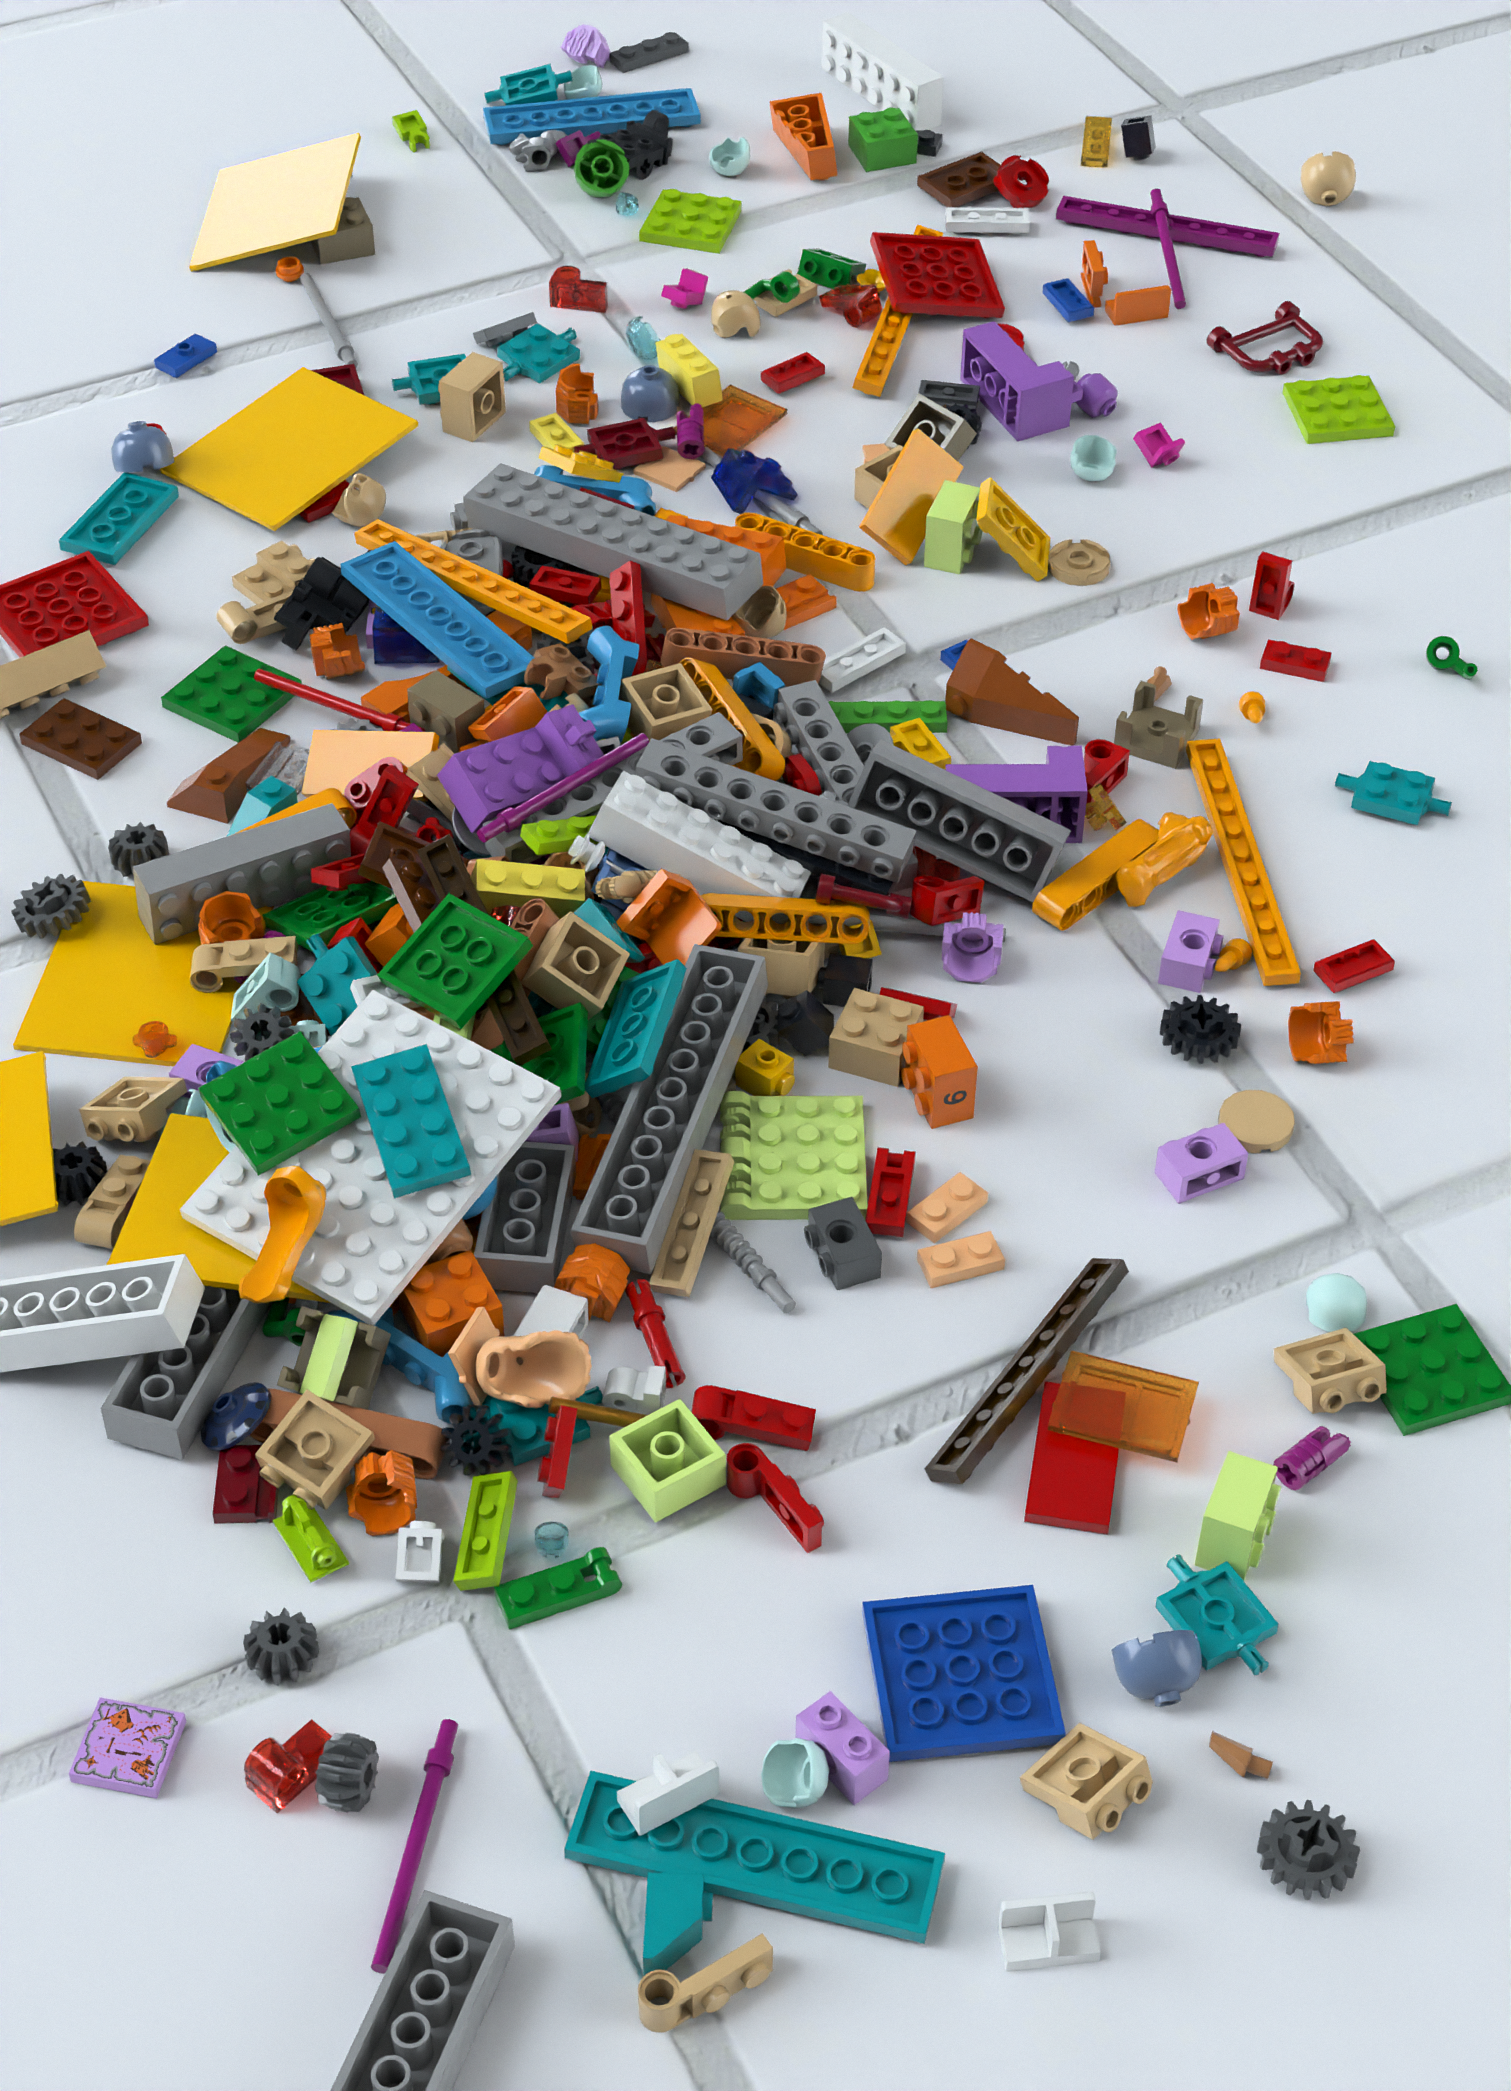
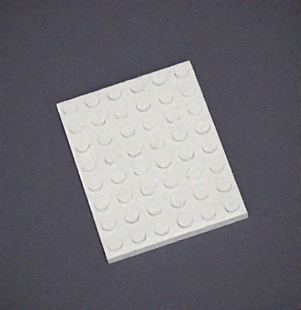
[180,990,561,1326]

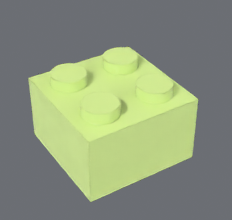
[924,480,983,574]
[609,1399,726,1523]
[1194,1451,1282,1581]

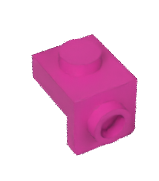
[661,268,708,309]
[1133,422,1185,468]

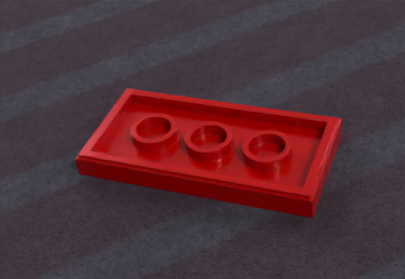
[1024,1381,1126,1534]

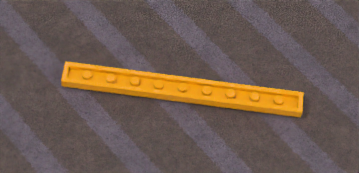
[852,224,944,397]
[354,519,592,644]
[1186,738,1301,986]

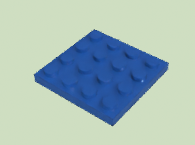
[862,1585,1066,1762]

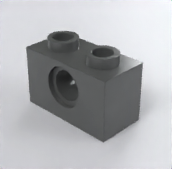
[804,1197,882,1290]

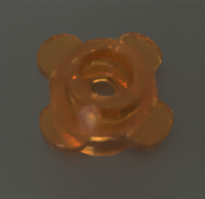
[133,1021,177,1058]

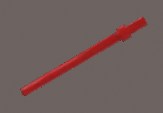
[254,669,425,732]

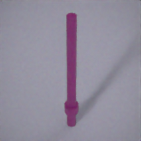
[1150,188,1186,309]
[477,733,649,843]
[371,1719,459,1974]

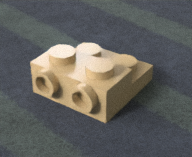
[232,540,315,605]
[79,1077,188,1142]
[1274,1328,1386,1414]
[255,1390,375,1510]
[1020,1723,1153,1840]

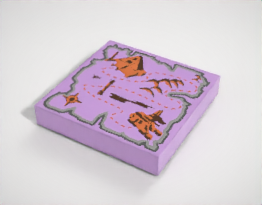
[69,1697,187,1798]

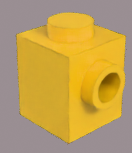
[735,1039,795,1096]

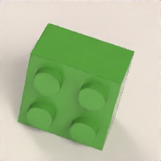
[848,108,918,172]

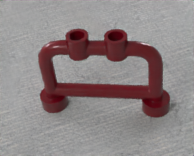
[1206,301,1323,375]
[815,874,912,919]

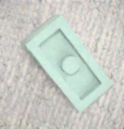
[231,952,301,1022]

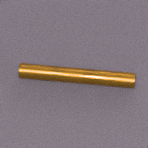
[548,1396,647,1427]

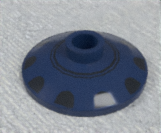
[201,1382,271,1451]

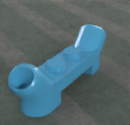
[534,465,656,516]
[579,626,639,743]
[327,1307,473,1424]

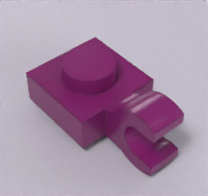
[555,130,601,167]

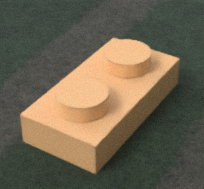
[906,1172,988,1244]
[917,1231,1005,1288]

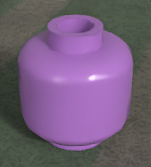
[1075,373,1118,417]

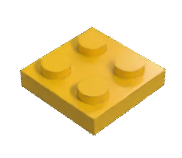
[539,444,624,483]

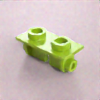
[273,1495,349,1583]

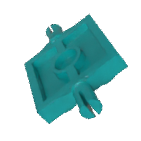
[484,64,573,105]
[497,323,580,384]
[392,353,466,405]
[1335,761,1452,825]
[297,934,377,1037]
[471,1386,603,1466]
[1155,1554,1279,1676]

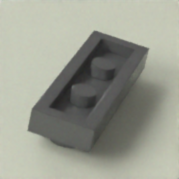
[609,32,689,73]

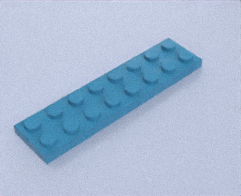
[483,88,701,145]
[340,541,535,699]

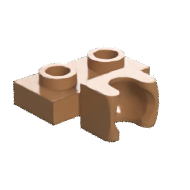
[524,643,602,700]

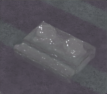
[246,741,310,796]

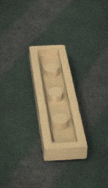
[649,1149,734,1297]

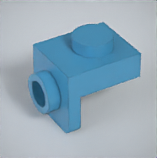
[733,662,785,713]

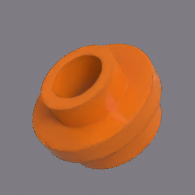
[275,256,304,282]

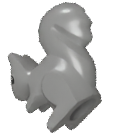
[509,130,567,171]

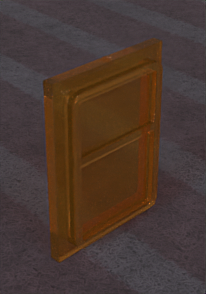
[674,385,787,459]
[1047,1350,1199,1463]

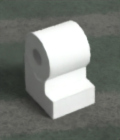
[602,1365,666,1415]

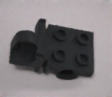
[588,110,673,180]
[274,556,370,651]

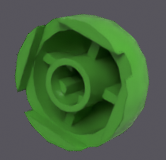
[574,139,630,198]

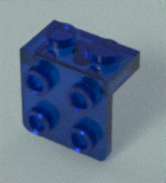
[711,448,798,514]
[372,605,440,664]

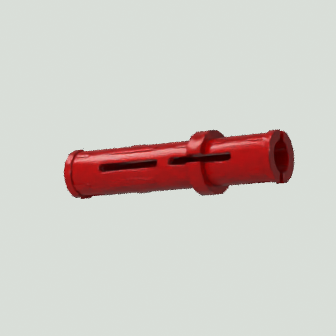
[625,1279,686,1388]

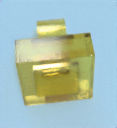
[1085,783,1127,831]

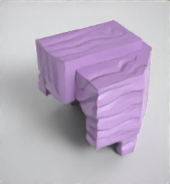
[561,24,610,68]
[942,912,1004,983]

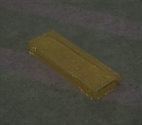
[1081,116,1112,168]

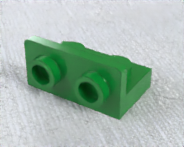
[797,248,866,292]

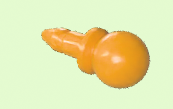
[1239,691,1265,724]
[1215,938,1252,972]

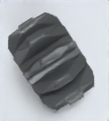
[108,822,169,877]
[230,1003,295,1062]
[243,1607,319,1685]
[315,1732,379,1813]

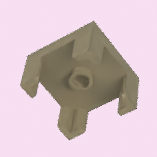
[1114,681,1204,769]
[277,1306,391,1410]

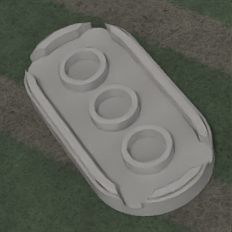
[440,529,503,615]

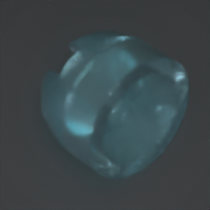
[616,192,639,216]
[535,1522,569,1558]

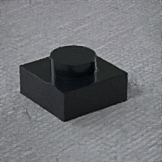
[916,130,943,157]

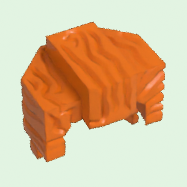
[555,363,598,424]
[1177,583,1240,640]
[309,623,365,679]
[198,891,265,945]
[1288,1001,1354,1064]
[554,1243,630,1323]
[346,1450,417,1536]

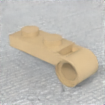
[216,590,293,644]
[190,936,298,993]
[74,1155,150,1249]
[638,1933,773,2033]

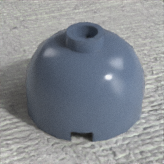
[621,365,680,422]
[112,421,174,473]
[1111,1630,1202,1707]

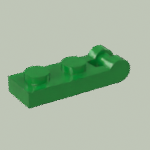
[494,1547,622,1630]

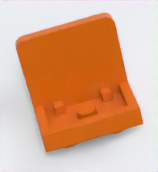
[616,868,721,966]

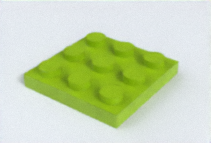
[639,189,742,254]
[1282,375,1395,444]

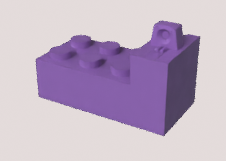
[960,321,1083,442]
[437,704,604,834]
[945,746,1088,843]

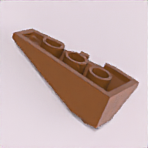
[945,638,1079,746]
[166,728,291,824]

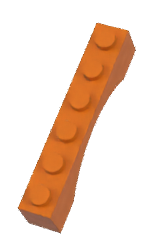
[361,610,533,723]

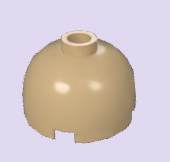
[1301,151,1356,206]

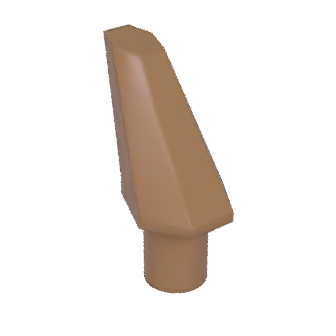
[1147,666,1172,702]
[1209,1731,1273,1779]

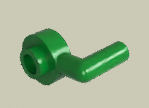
[744,271,800,303]
[1426,636,1478,679]
[262,1297,306,1347]

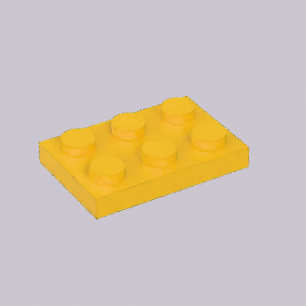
[977,477,1050,582]

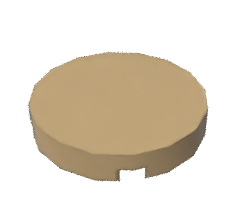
[1048,539,1110,586]
[1218,1090,1295,1153]

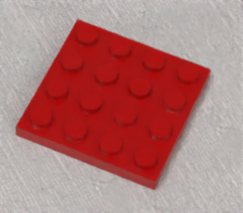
[870,232,1005,318]
[0,551,149,658]

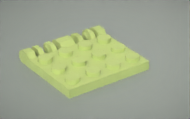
[720,1091,868,1220]

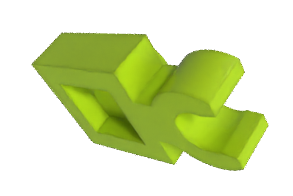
[392,110,430,152]

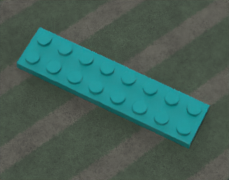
[564,1771,945,1944]

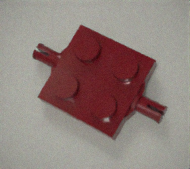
[574,418,676,470]

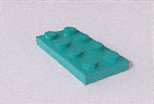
[59,472,179,565]
[585,959,687,1098]
[351,1044,471,1199]

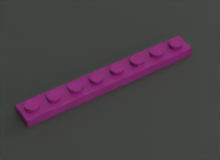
[1056,196,1280,257]

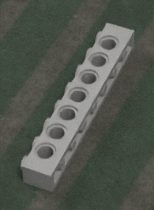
[774,680,918,893]
[483,712,743,864]
[635,738,917,883]

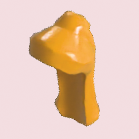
[1115,812,1213,907]
[238,1166,326,1303]

